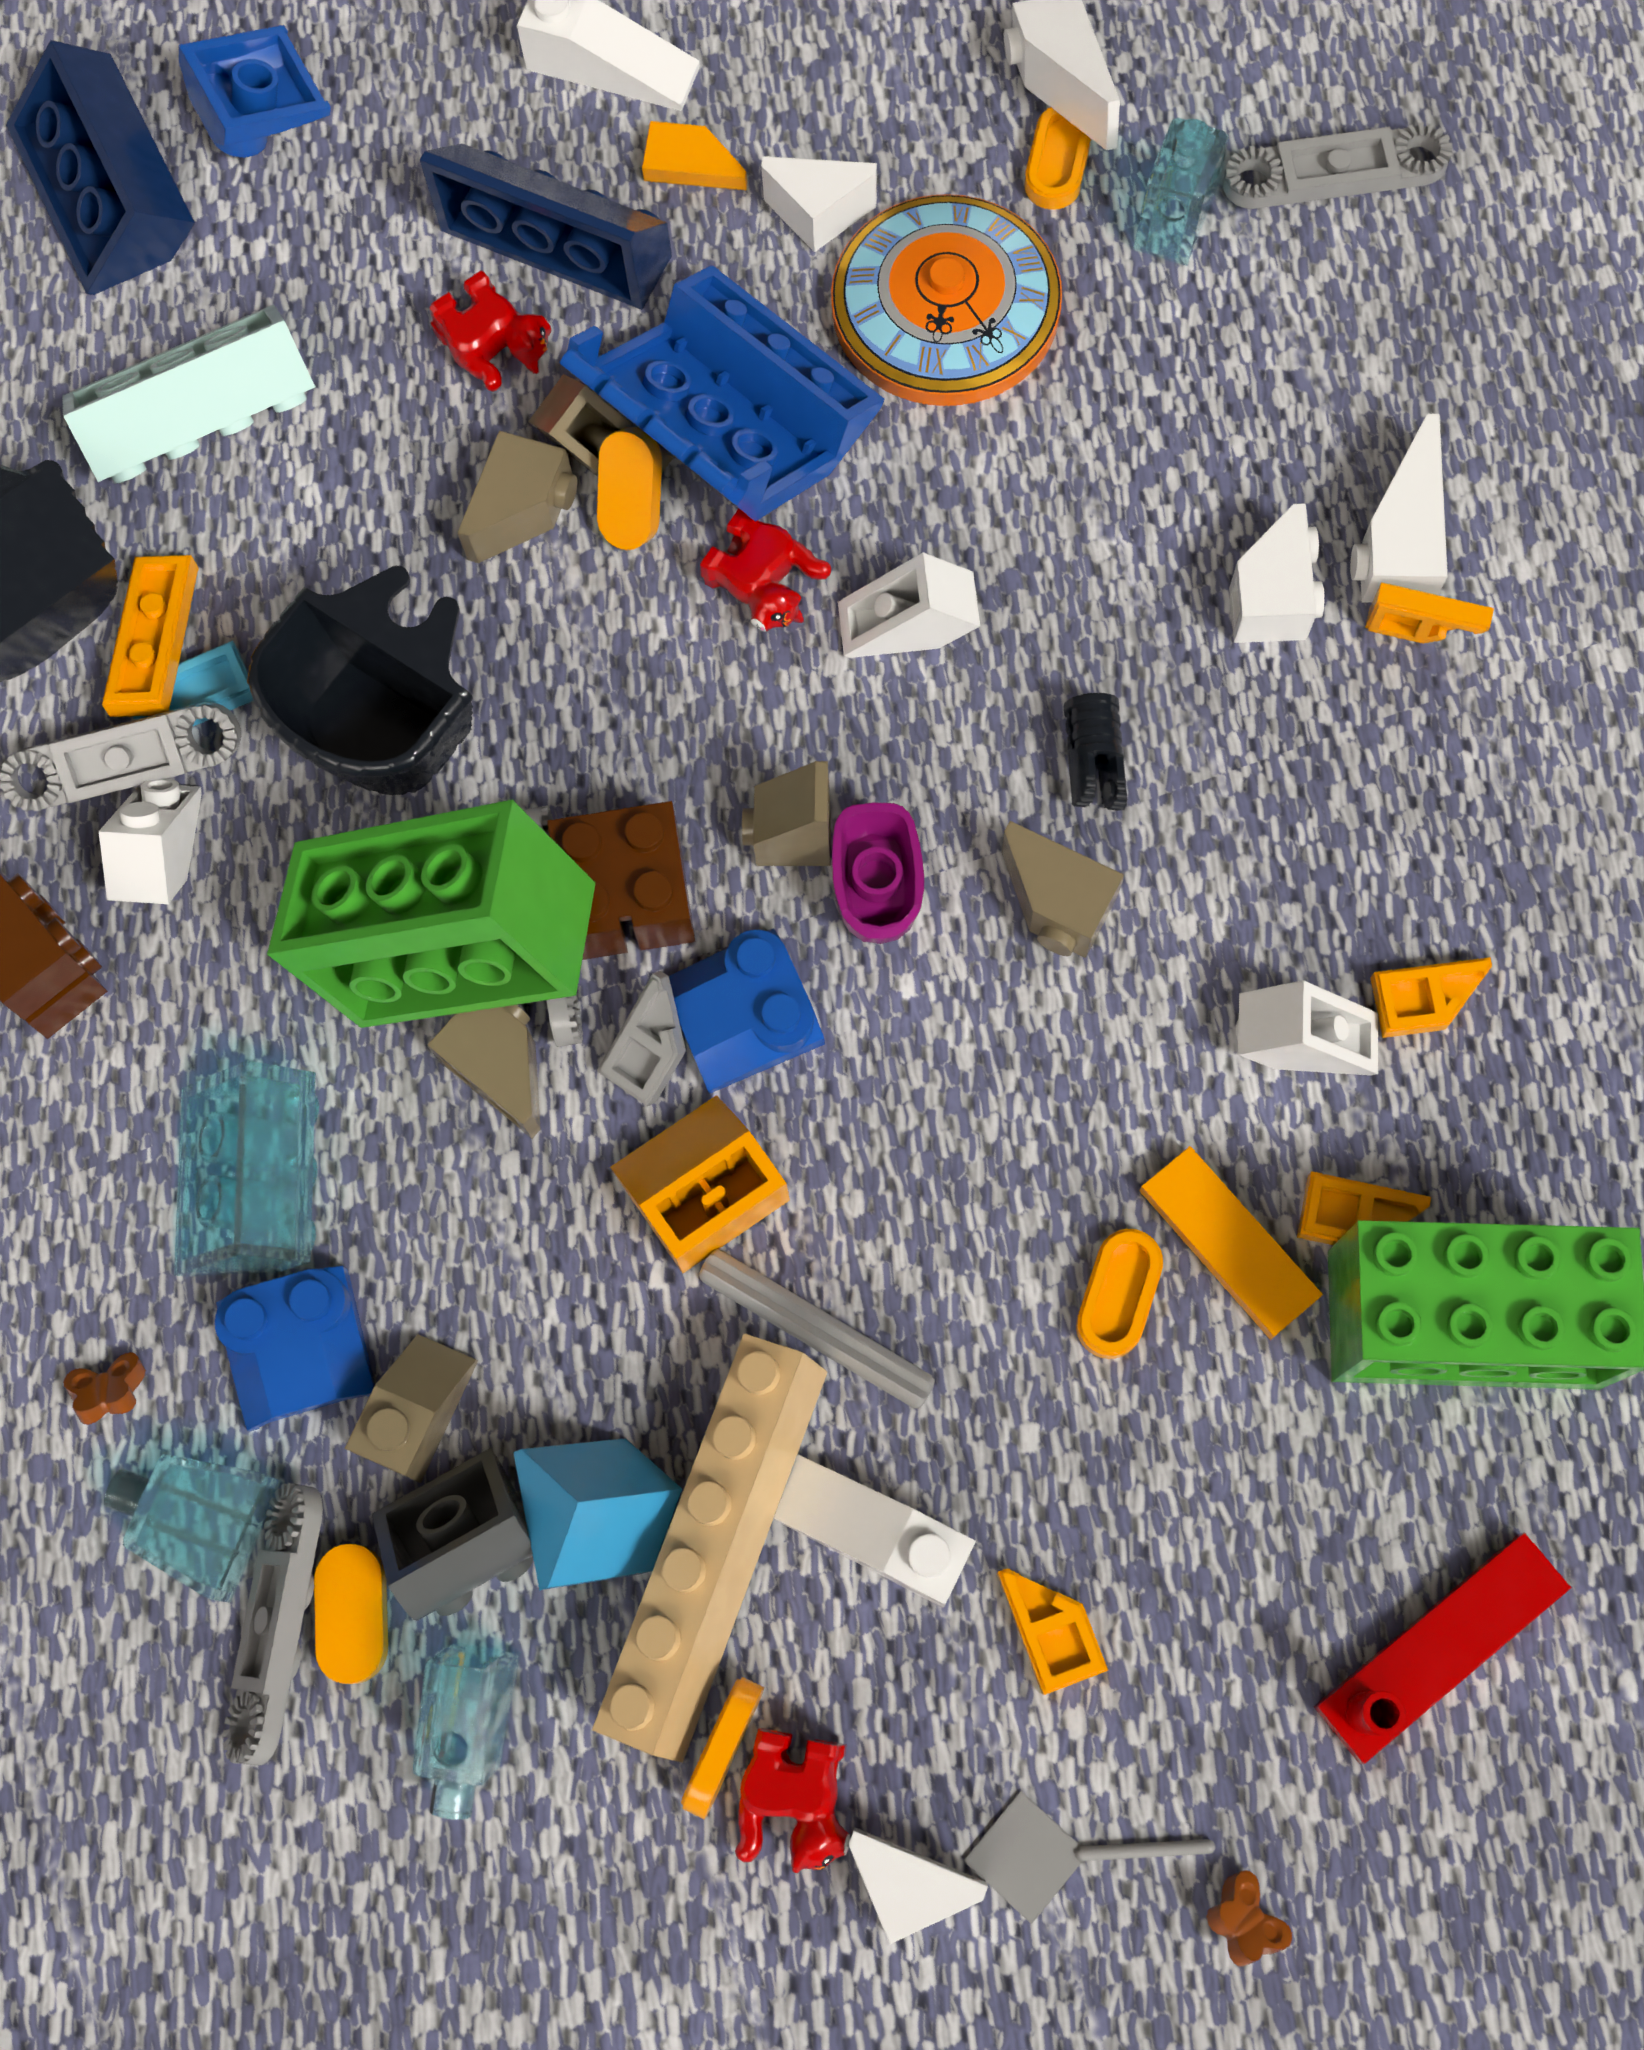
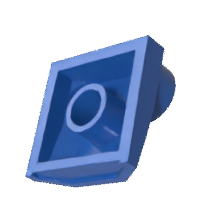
[179,25,331,157]
[669,928,825,1094]
[215,1266,375,1432]

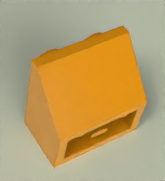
[610,1095,790,1273]

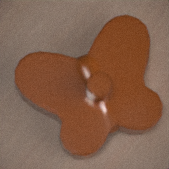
[63,1352,146,1425]
[1206,1870,1292,1967]

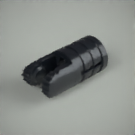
[1064,693,1127,811]

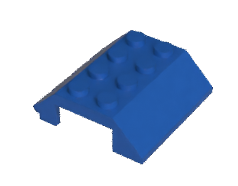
[559,265,885,522]

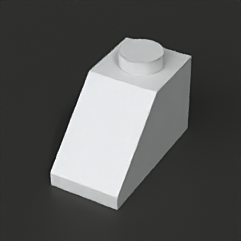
[838,552,980,658]
[1236,980,1378,1075]

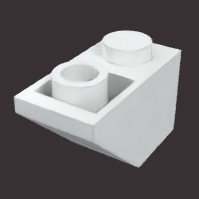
[1229,503,1324,643]
[99,778,202,904]

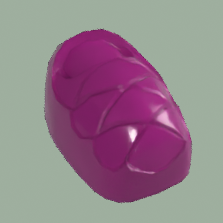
[832,802,924,944]

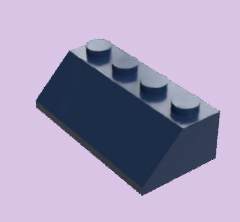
[6,40,195,295]
[420,143,672,310]

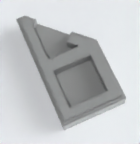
[597,971,686,1107]

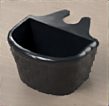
[0,460,118,682]
[247,566,473,795]

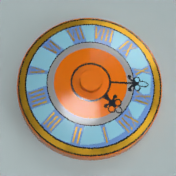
[831,194,1062,406]

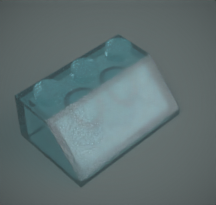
[174,1060,319,1276]

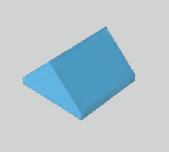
[513,1438,682,1591]

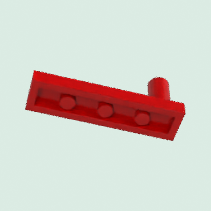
[1313,1532,1572,1764]

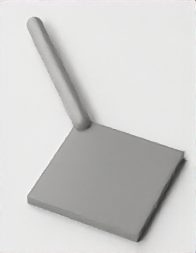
[963,1791,1215,1924]

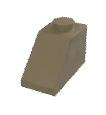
[528,374,673,476]
[457,431,577,563]
[742,761,831,866]
[1001,821,1124,958]
[428,1005,541,1139]
[344,1334,478,1483]

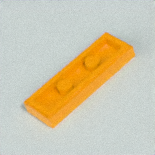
[102,555,199,717]
[1139,1146,1323,1340]

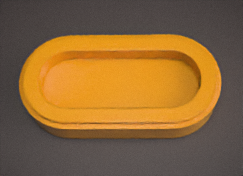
[1024,107,1092,210]
[597,427,662,550]
[1076,1229,1163,1359]
[314,1544,388,1684]
[681,1677,765,1820]

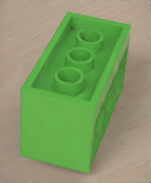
[267,799,596,1028]
[1328,1220,1644,1390]

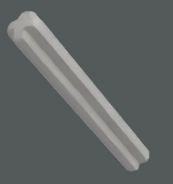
[699,1249,935,1409]

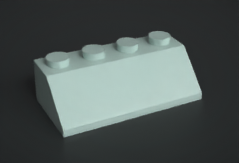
[62,305,315,483]

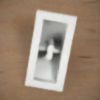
[761,156,877,252]
[849,1827,988,1944]

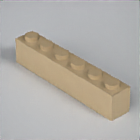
[592,1333,828,1763]

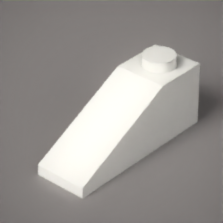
[517,0,700,111]
[1004,0,1120,150]
[1350,414,1448,603]
[773,1454,976,1608]

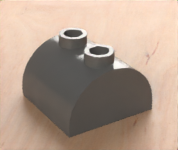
[372,1448,533,1621]

